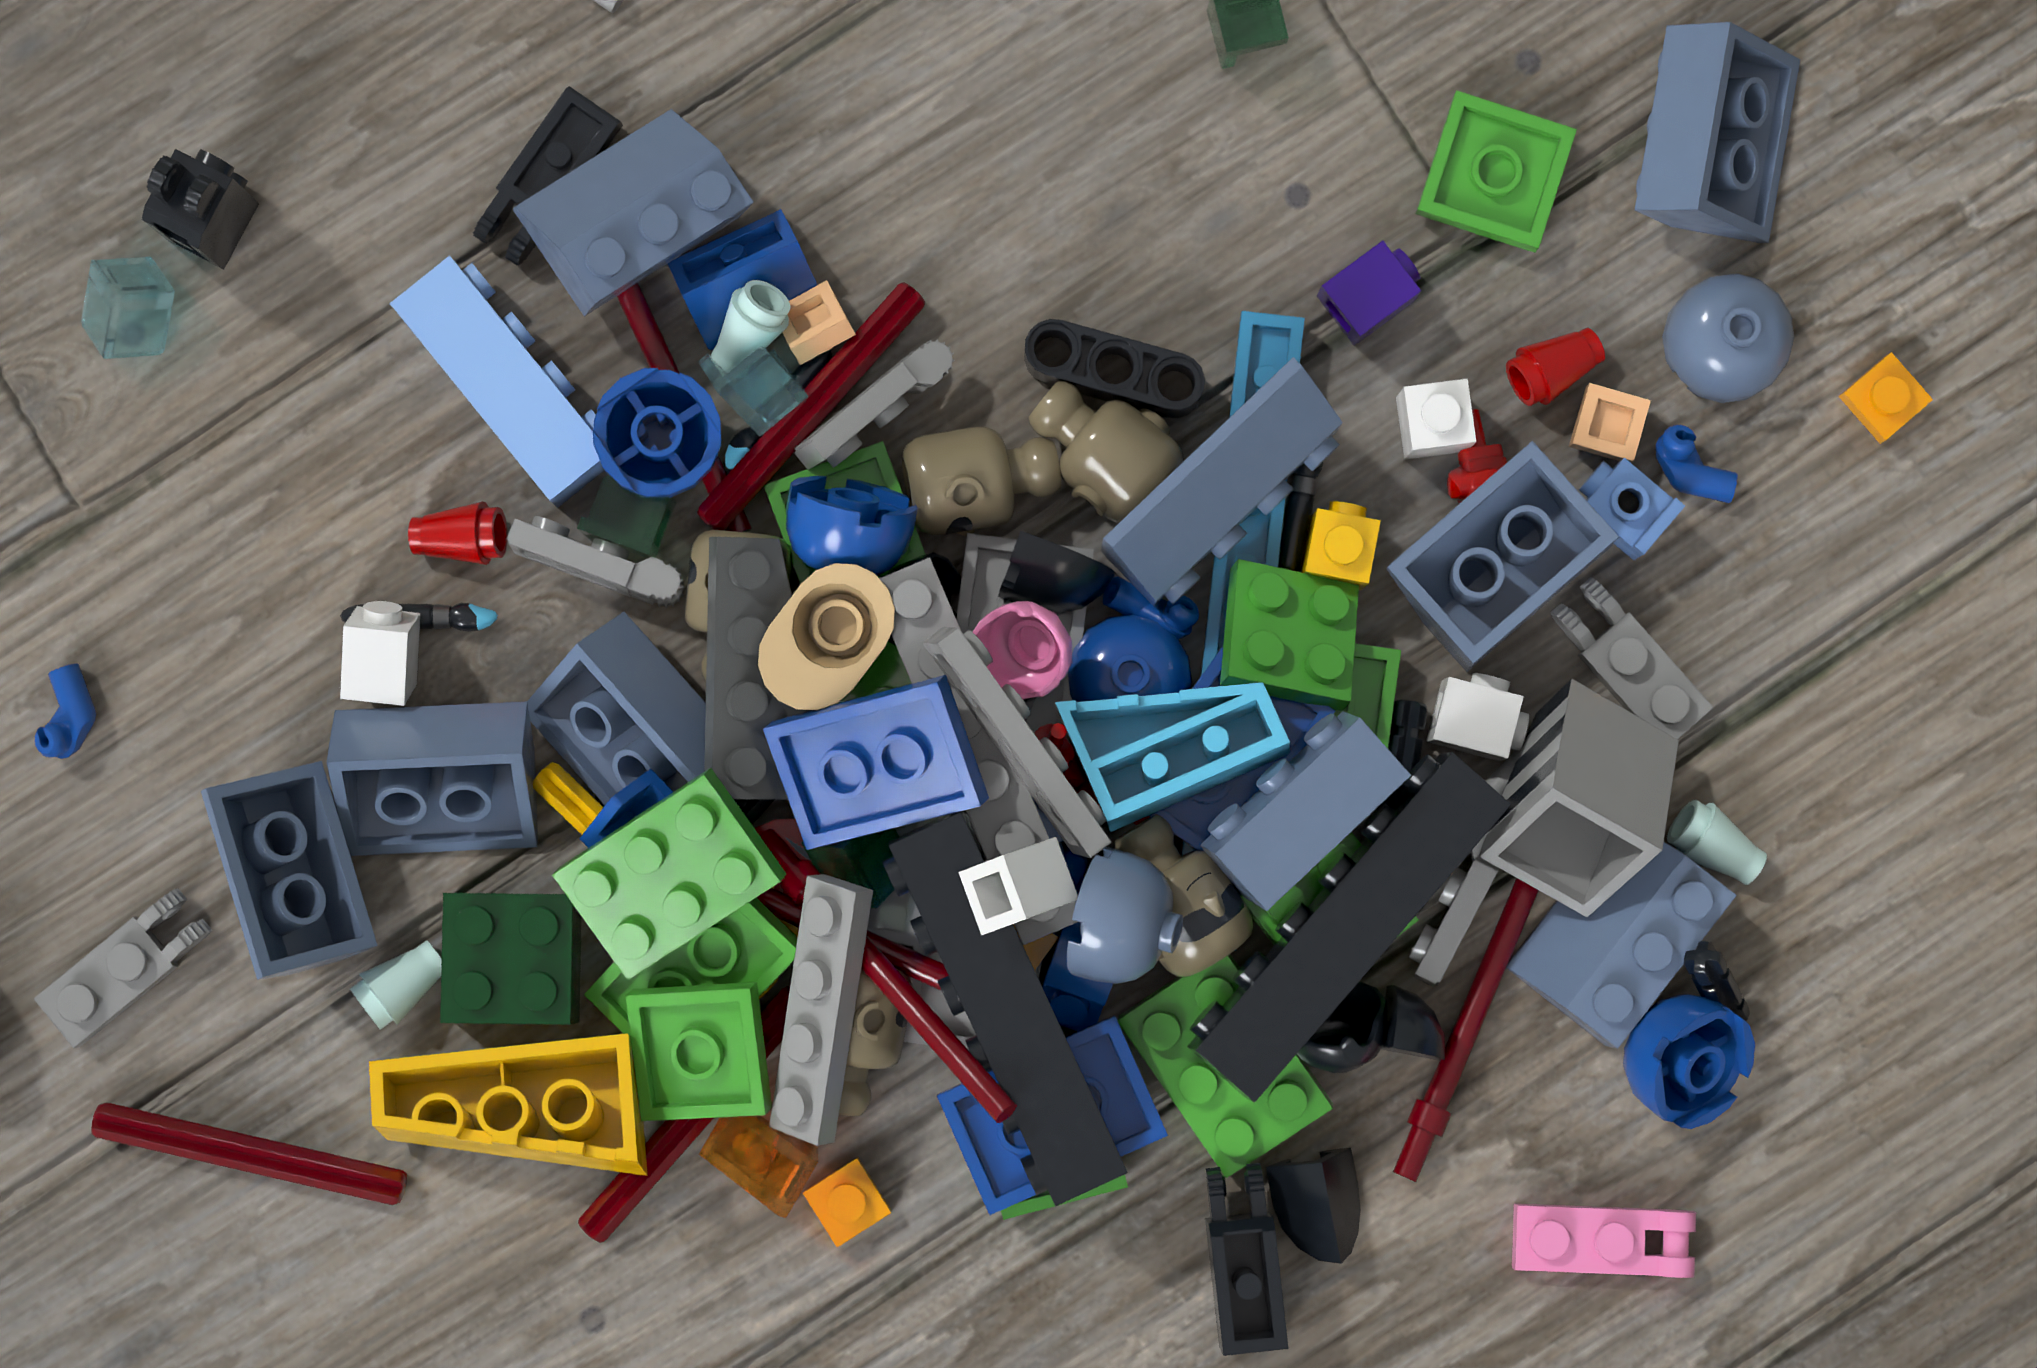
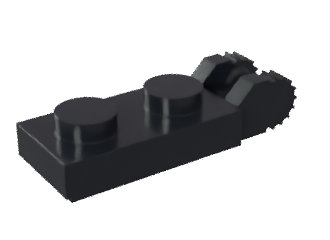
[473,86,623,266]

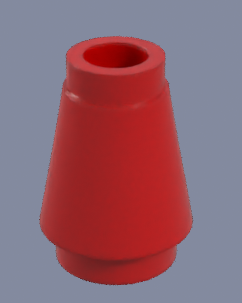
[1506,328,1605,406]
[408,501,508,565]

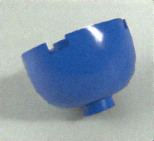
[593,368,721,497]
[786,476,918,576]
[1067,615,1192,702]
[1623,994,1755,1129]

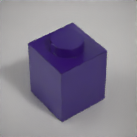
[1317,240,1421,346]

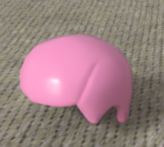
[973,601,1072,700]

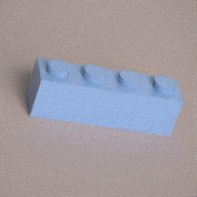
[390,255,604,508]

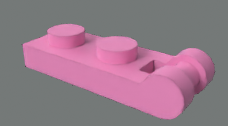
[1512,1204,1696,1278]

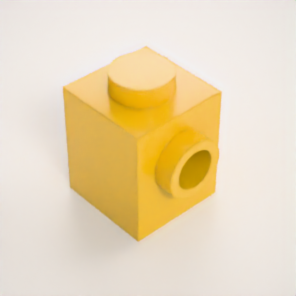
[1301,501,1381,590]

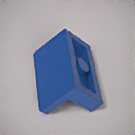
[668,209,817,350]

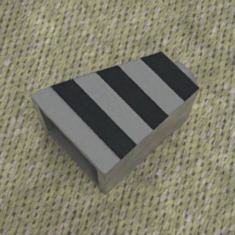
[1480,679,1679,917]

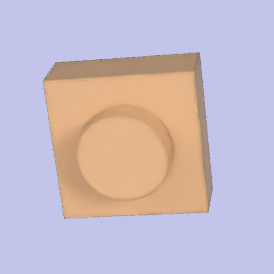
[782,280,856,365]
[1569,383,1651,463]

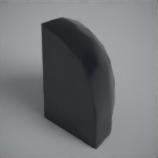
[998,531,1116,614]
[1381,985,1445,1060]
[1266,1147,1361,1264]

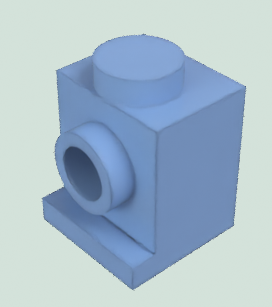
[1579,458,1685,561]

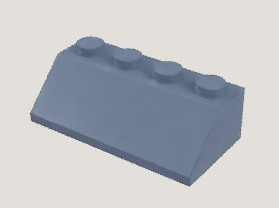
[1101,357,1343,606]

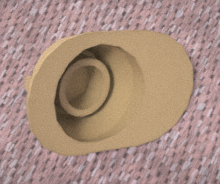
[758,563,895,711]

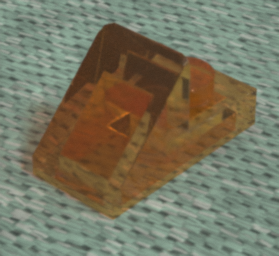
[699,1115,818,1218]

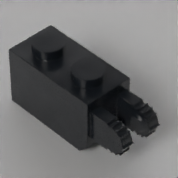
[141,149,259,270]
[1205,1163,1289,1356]

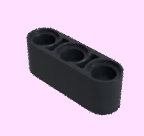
[1024,319,1205,419]

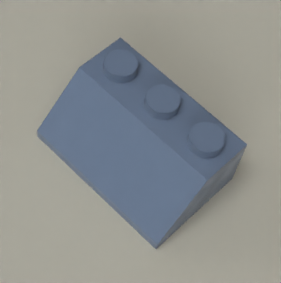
[1635,22,1800,243]
[513,109,753,317]
[1386,441,1619,672]
[527,612,706,805]
[326,701,538,856]
[1200,711,1411,911]
[201,761,378,980]
[1507,842,1737,1049]

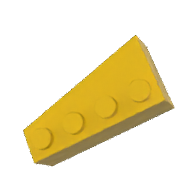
[369,1033,647,1176]

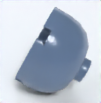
[1662,274,1794,403]
[1067,847,1183,984]

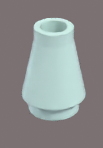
[711,280,790,375]
[1667,800,1767,885]
[350,940,442,1030]

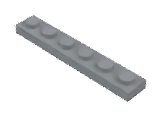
[880,558,1077,945]

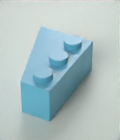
[1055,682,1290,832]

